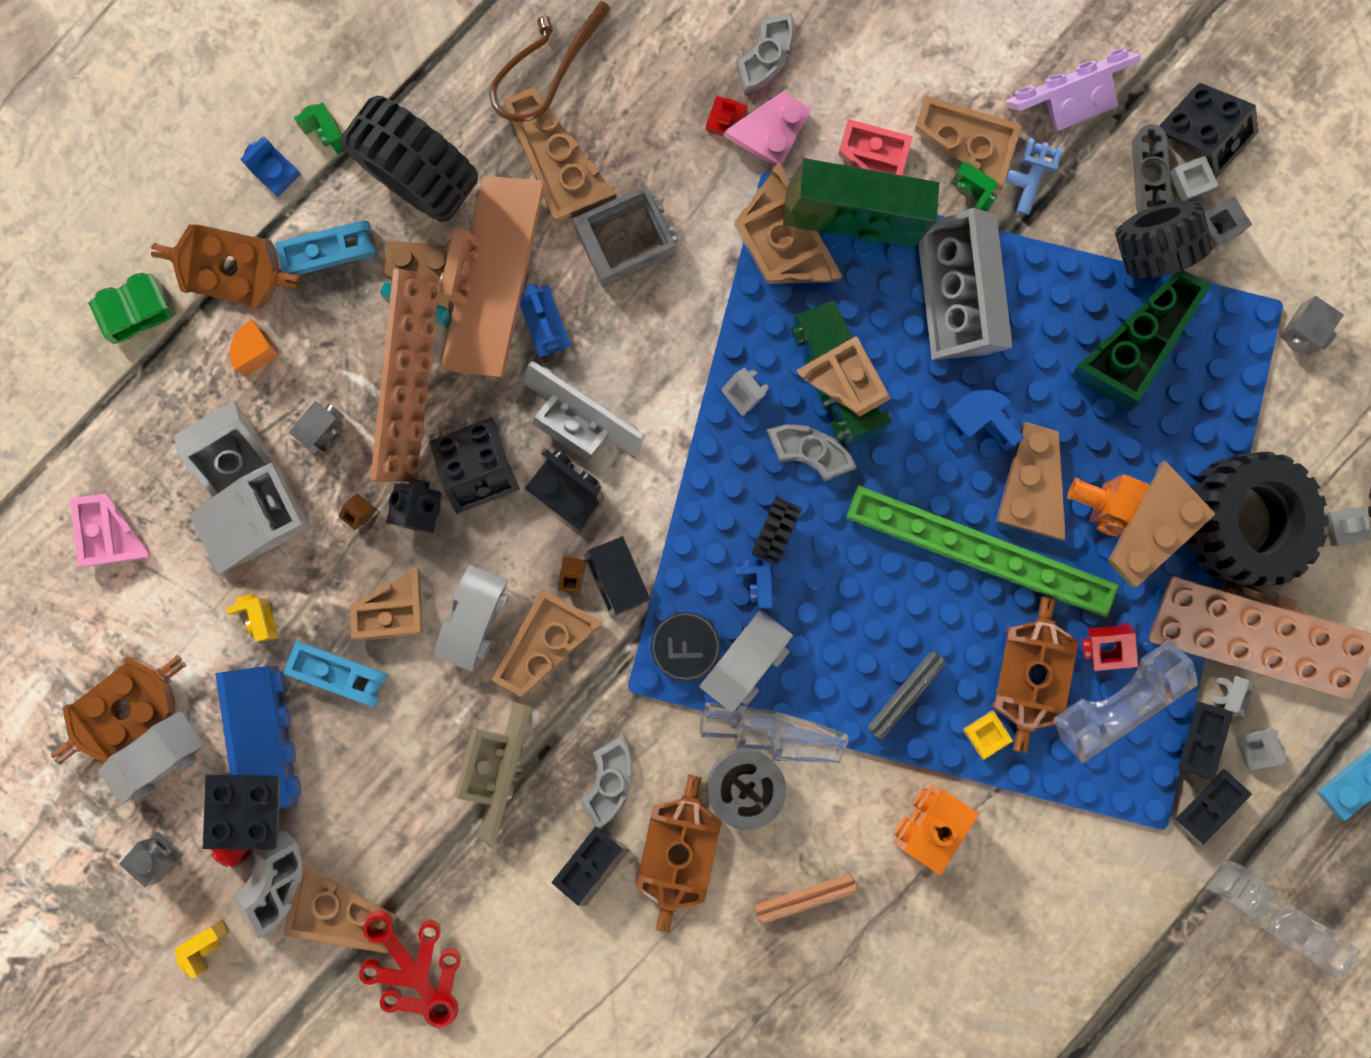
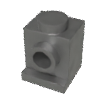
[1205,196,1252,251]
[288,401,345,459]
[119,832,184,888]

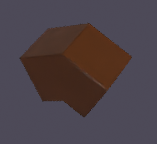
[339,494,378,530]
[558,556,586,594]

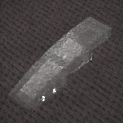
[699,703,848,763]

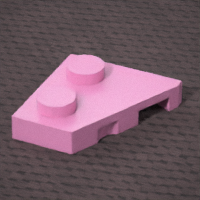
[723,91,811,167]
[69,494,150,568]

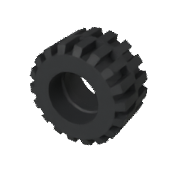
[1115,201,1214,278]

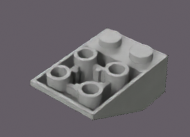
[189,463,312,575]

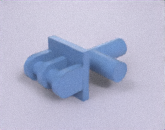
[1005,138,1063,215]

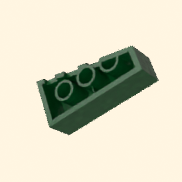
[1071,270,1212,412]
[791,300,892,448]

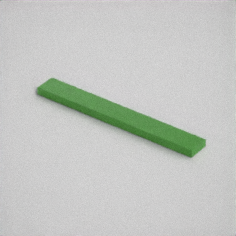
[845,485,1119,618]

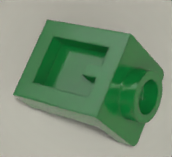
[294,102,345,154]
[951,161,998,212]

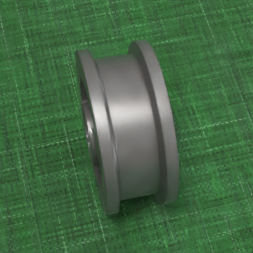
[707,749,786,830]

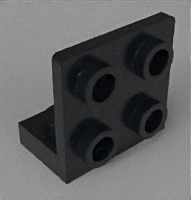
[1159,83,1259,179]
[430,418,520,514]
[525,448,604,531]
[202,772,280,850]

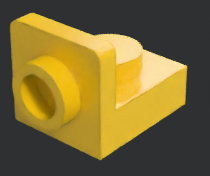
[225,594,279,643]
[174,920,229,980]

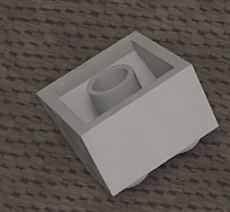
[174,400,276,497]

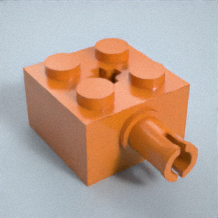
[1067,474,1150,537]
[893,784,979,876]

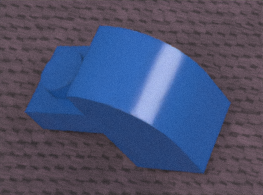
[941,390,1024,451]

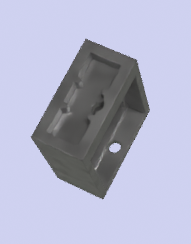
[572,186,679,288]

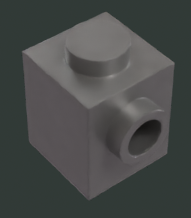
[1279,295,1344,355]

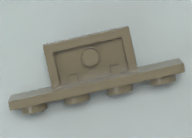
[454,702,532,845]

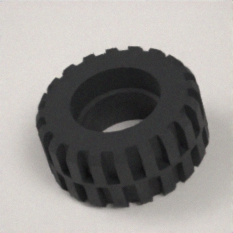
[341,95,478,222]
[1186,451,1329,587]

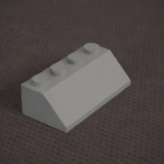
[918,208,1013,360]

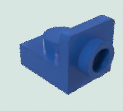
[240,136,301,197]
[735,560,773,610]

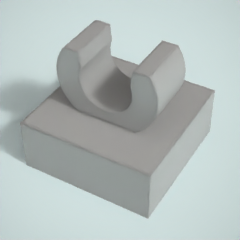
[1170,156,1219,201]
[721,368,768,416]
[1324,506,1371,547]
[1211,676,1255,719]
[1237,728,1286,770]

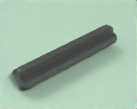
[868,651,946,739]

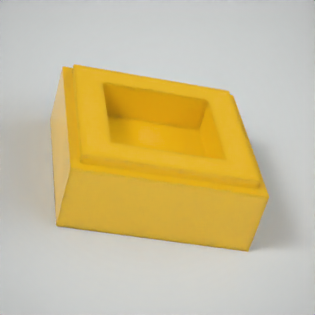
[962,711,1013,760]

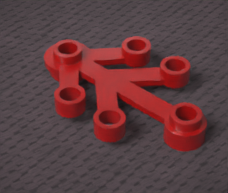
[359,910,461,1028]

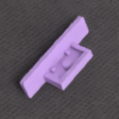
[1006,49,1141,131]

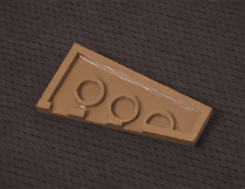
[503,87,617,224]

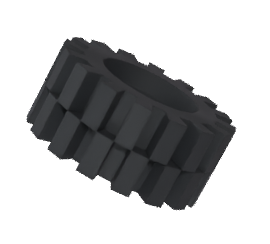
[751,497,802,566]

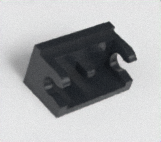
[584,536,650,618]
[1177,701,1234,780]
[1174,769,1252,846]
[551,826,630,906]

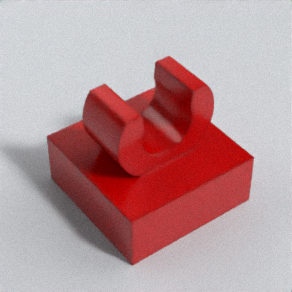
[706,95,748,137]

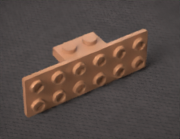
[439,176,545,379]
[370,268,440,482]
[1148,576,1371,700]

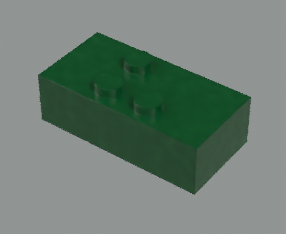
[783,158,940,248]

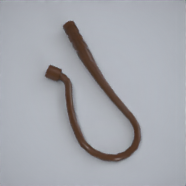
[489,1,610,123]

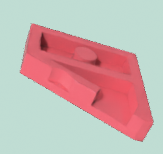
[838,119,913,175]

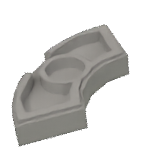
[736,12,794,95]
[767,425,857,482]
[580,734,633,829]

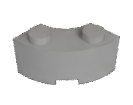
[433,565,510,671]
[699,609,793,713]
[98,711,205,805]
[233,829,302,939]

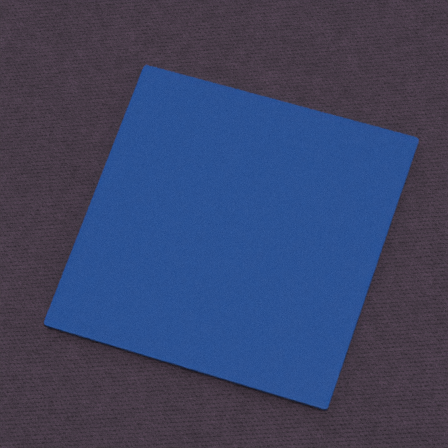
[628,173,1283,830]

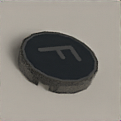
[651,611,720,682]

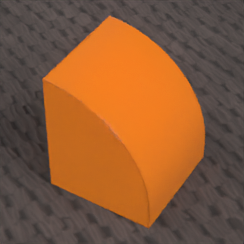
[229,320,279,377]

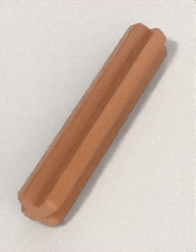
[755,874,857,924]

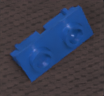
[520,284,571,358]

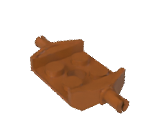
[151,224,301,309]
[991,597,1078,753]
[51,655,186,765]
[636,774,722,933]

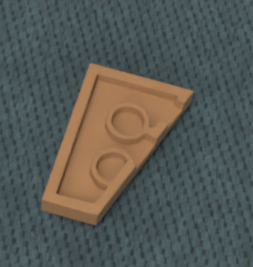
[914,95,1022,191]
[996,422,1066,541]
[1108,461,1215,588]
[491,589,603,697]
[283,863,397,954]

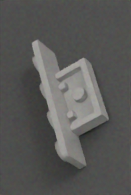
[523,361,645,462]

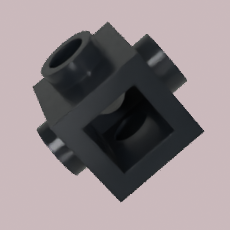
[386,478,442,533]

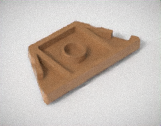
[734,163,842,284]

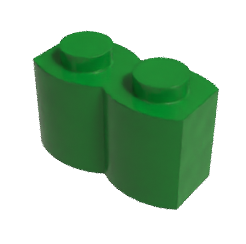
[88,273,175,344]

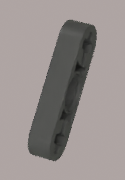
[1132,124,1172,213]

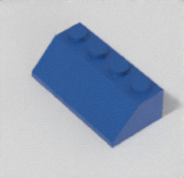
[215,666,301,808]

